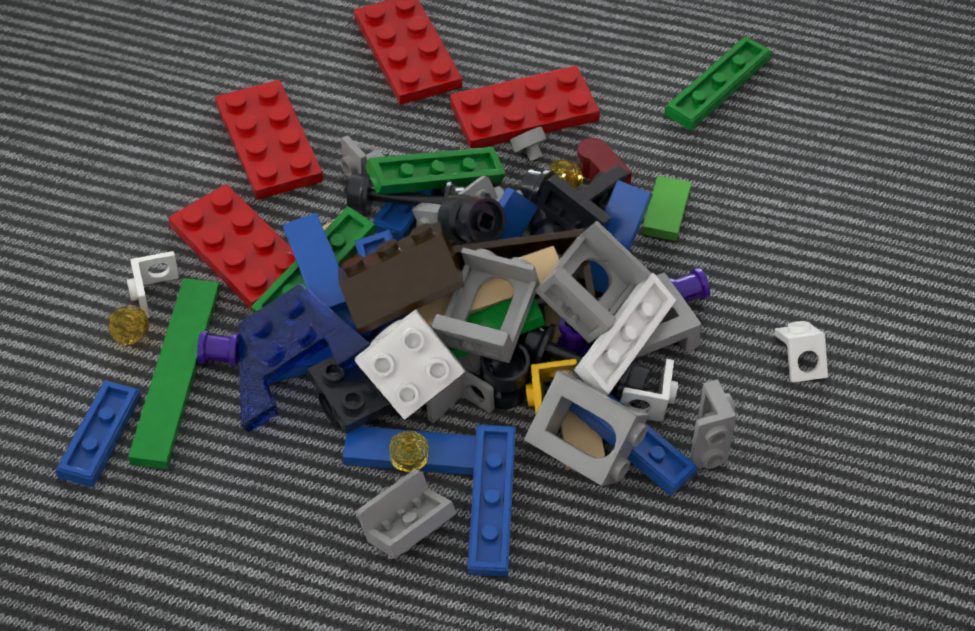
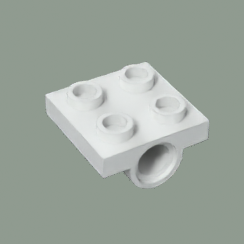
[355,309,465,420]

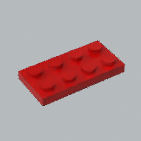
[354,0,462,105]
[450,65,600,149]
[215,79,323,200]
[168,184,295,310]

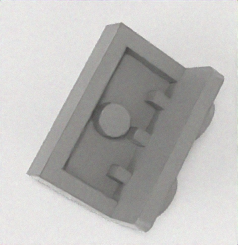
[690,379,736,469]
[356,469,456,558]

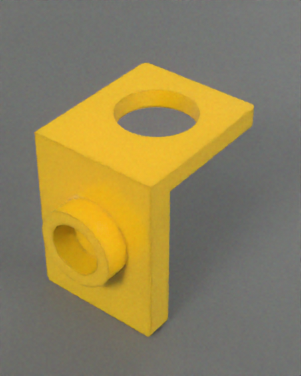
[526,359,578,414]

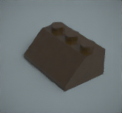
[338,221,464,335]

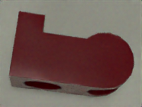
[577,138,632,185]

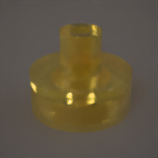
[548,159,583,189]
[108,305,149,345]
[389,431,429,472]

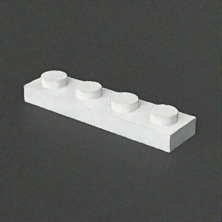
[574,273,676,395]

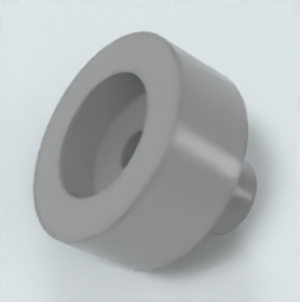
[510,126,547,161]

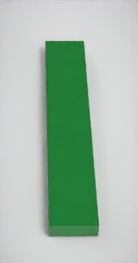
[128,278,220,470]

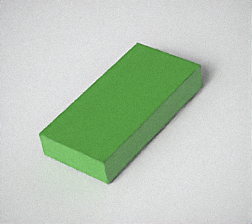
[642,175,692,241]

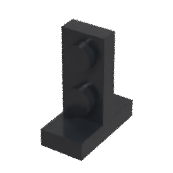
[536,164,629,231]

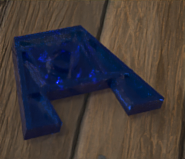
[238,283,370,432]

